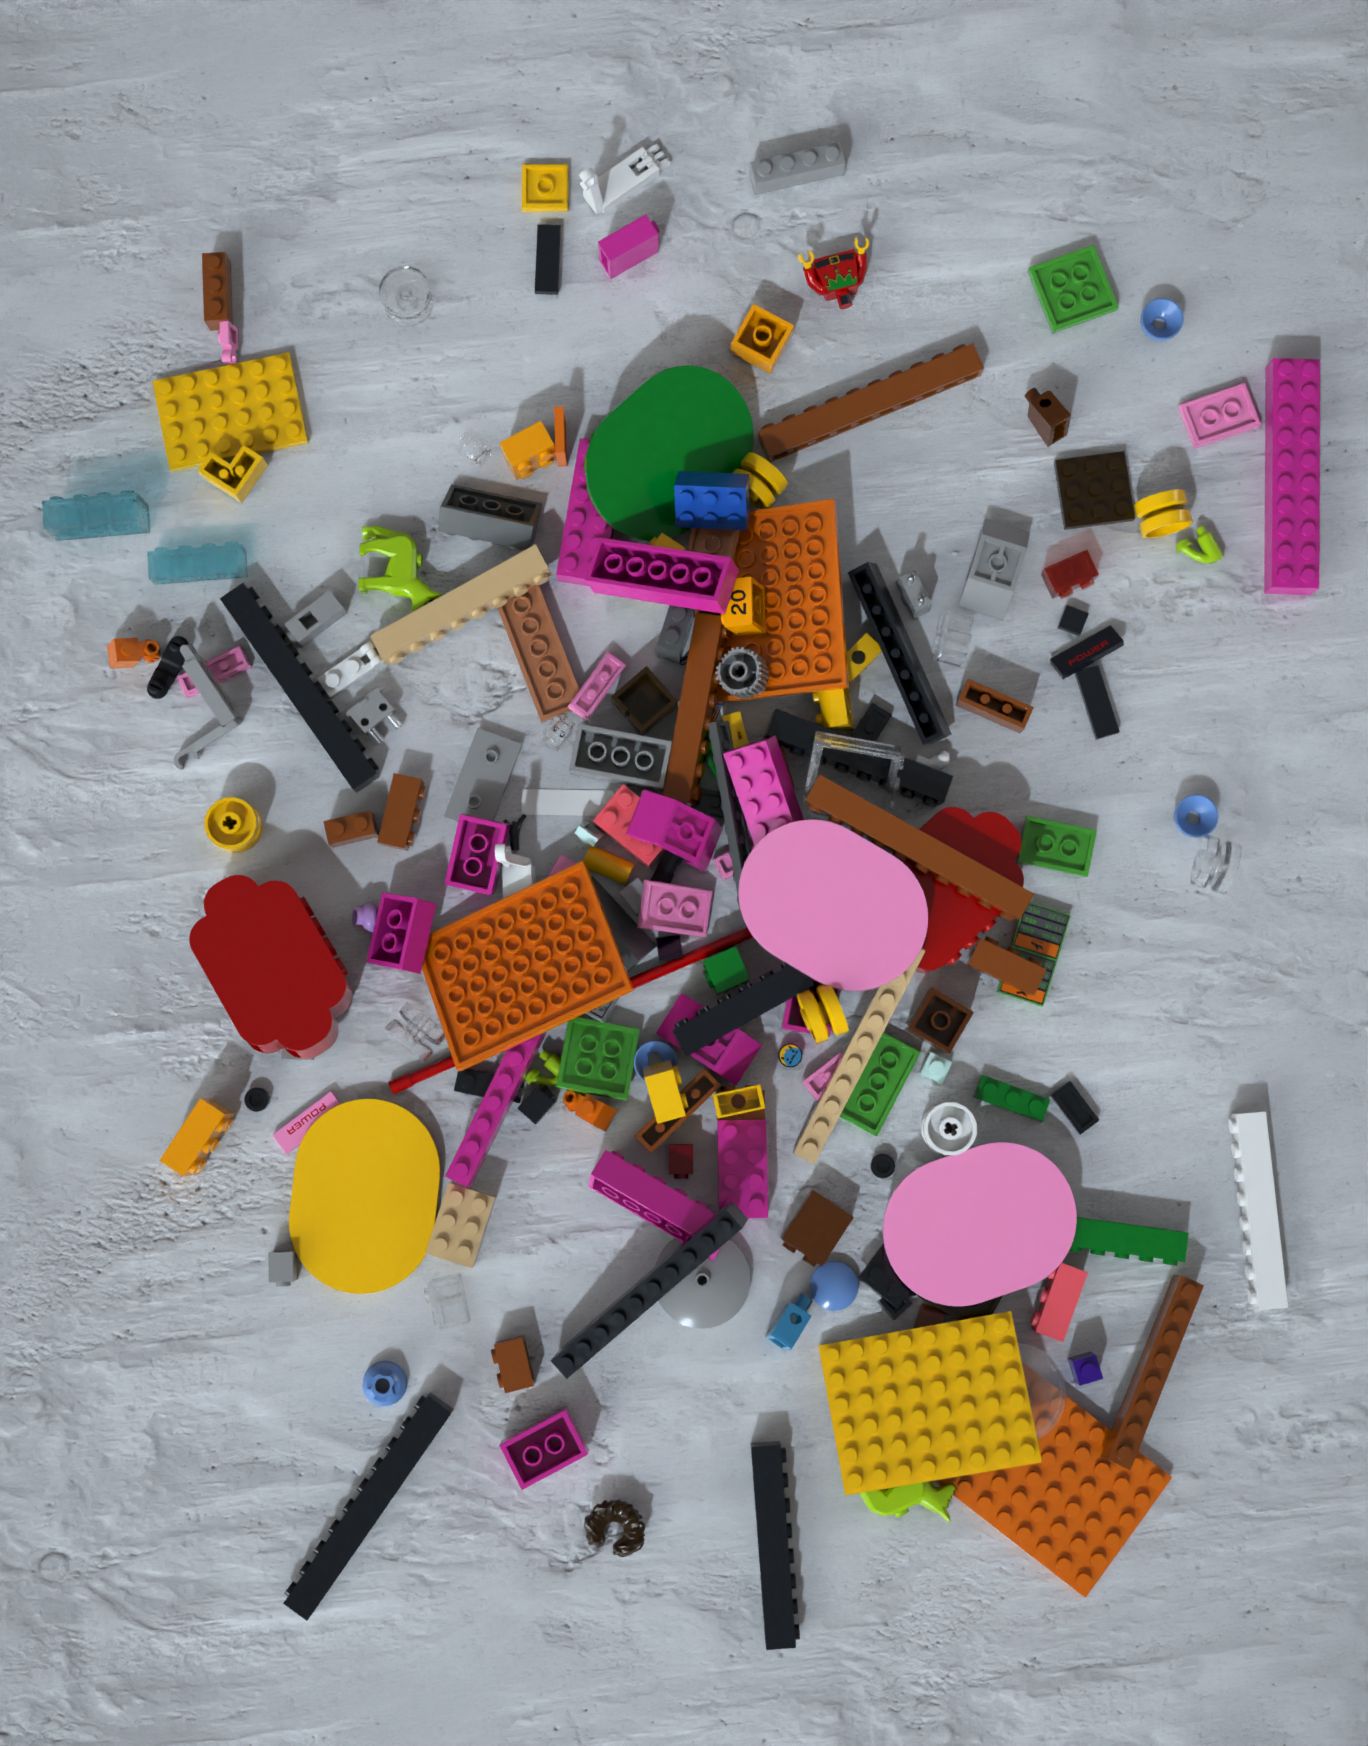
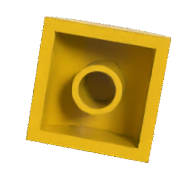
[813,688,854,732]

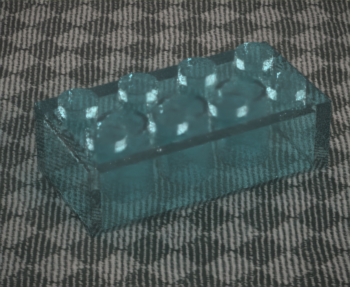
[42,490,150,541]

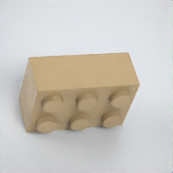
[425,1182,497,1268]

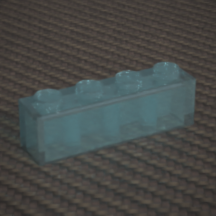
[147,542,248,585]

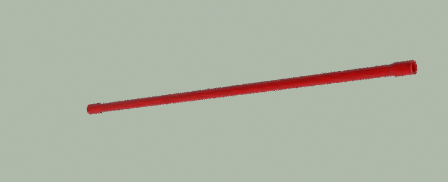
[388,927,753,1094]

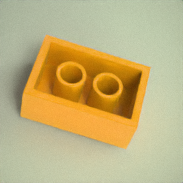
[159,1098,234,1177]

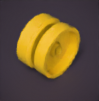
[732,452,788,510]
[1134,489,1193,539]
[204,797,263,853]
[797,984,849,1044]

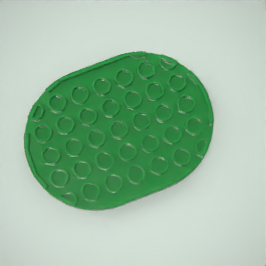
[584,366,754,541]

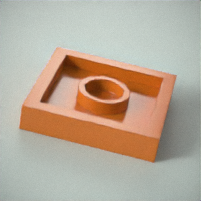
[554,406,567,467]

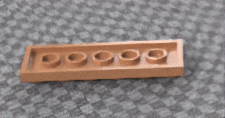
[498,585,579,723]

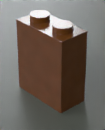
[780,1189,854,1267]

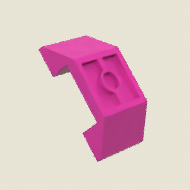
[626,790,723,872]
[655,993,762,1085]

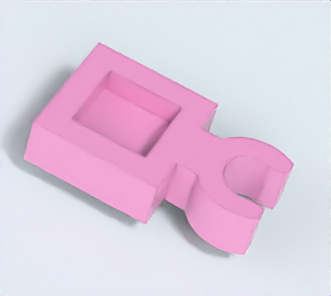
[217,321,238,365]

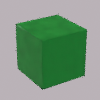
[702,946,750,995]

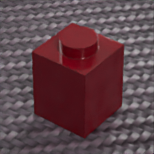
[669,1144,693,1179]

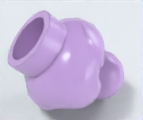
[352,902,380,933]

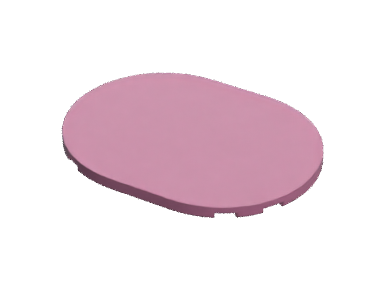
[738,820,928,991]
[883,1142,1077,1306]

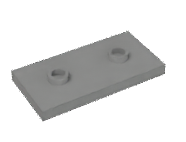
[444,728,522,821]

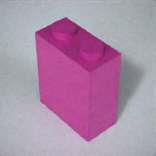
[598,214,660,279]

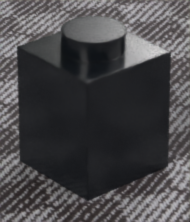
[518,1086,556,1125]

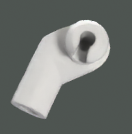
[915,750,950,770]

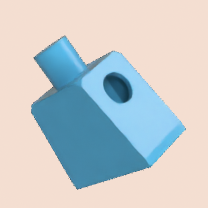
[765,1293,813,1351]

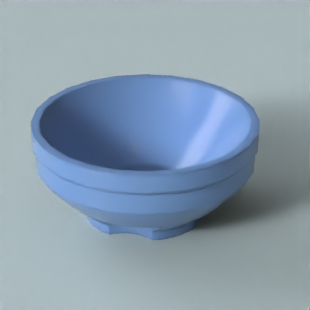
[1140,298,1184,341]
[1174,794,1218,838]
[634,1040,678,1081]
[362,1361,407,1406]

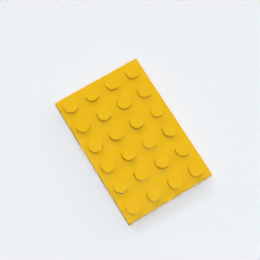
[152,352,308,472]

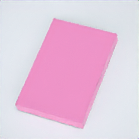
[1178,382,1262,449]
[637,880,713,937]

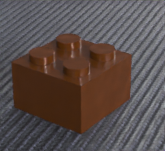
[905,987,974,1054]

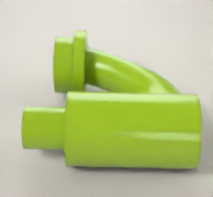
[1175,525,1225,564]
[524,1049,561,1087]

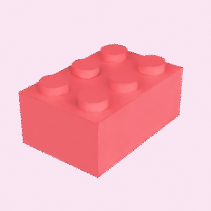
[593,784,665,869]

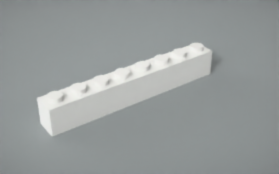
[1228,1111,1288,1310]

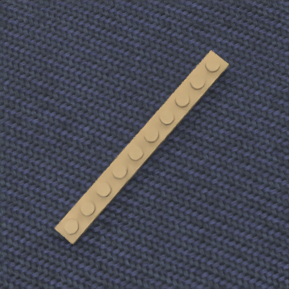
[793,948,925,1164]

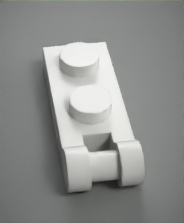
[317,641,384,699]

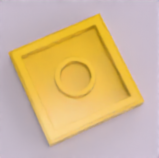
[522,164,568,212]

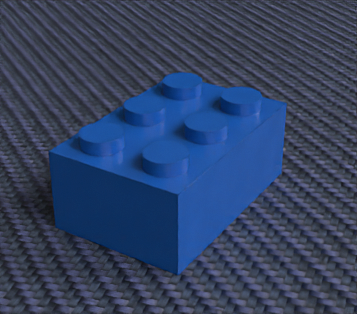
[674,471,750,530]

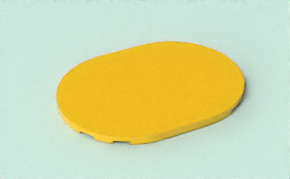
[289,1099,441,1294]

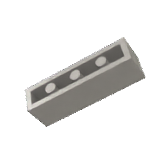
[749,142,846,195]

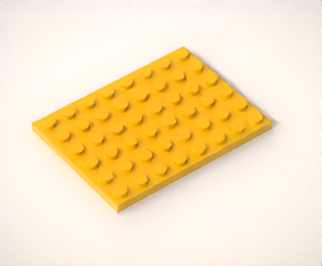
[818,1311,1042,1496]

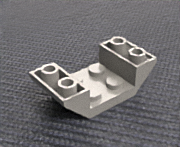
[958,518,1030,621]

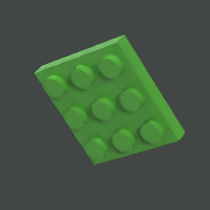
[1028,245,1119,334]
[556,1017,640,1101]

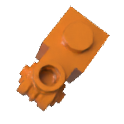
[107,638,161,669]
[563,1090,617,1132]

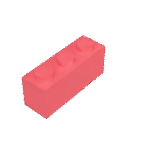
[1030,1263,1088,1342]

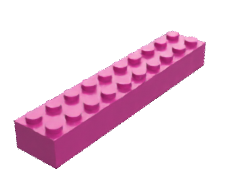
[1264,358,1320,595]

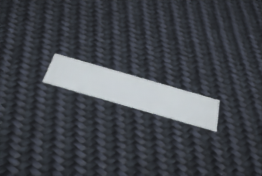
[521,789,614,816]

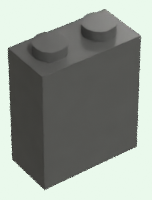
[657,605,694,664]

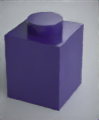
[1067,1351,1103,1386]

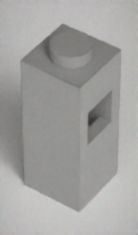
[284,590,347,647]

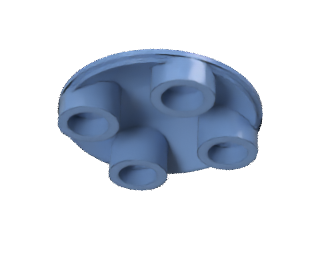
[810,1262,858,1311]

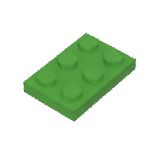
[1016,816,1097,877]

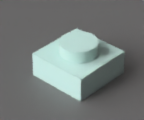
[575,820,605,847]
[919,1052,952,1084]

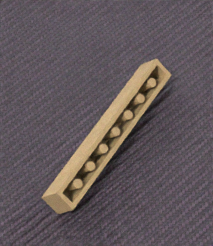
[370,544,553,666]

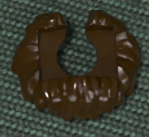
[584,1499,645,1557]

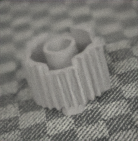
[715,647,769,699]

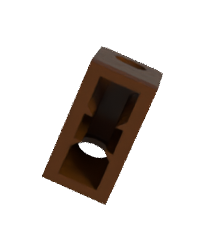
[1024,388,1071,447]

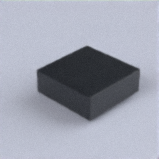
[1057,605,1089,636]
[656,935,683,961]

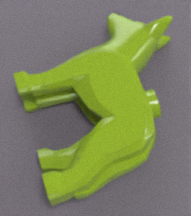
[358,526,443,612]
[858,1481,956,1522]

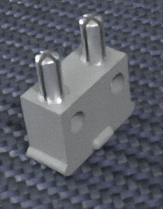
[896,570,932,619]
[346,687,403,744]

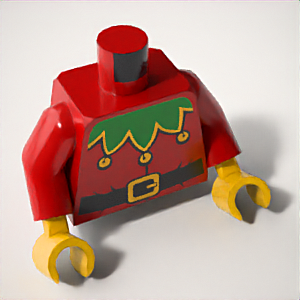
[797,236,869,309]

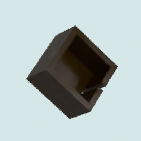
[611,666,678,736]

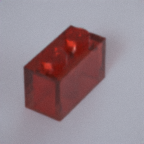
[1041,550,1099,599]

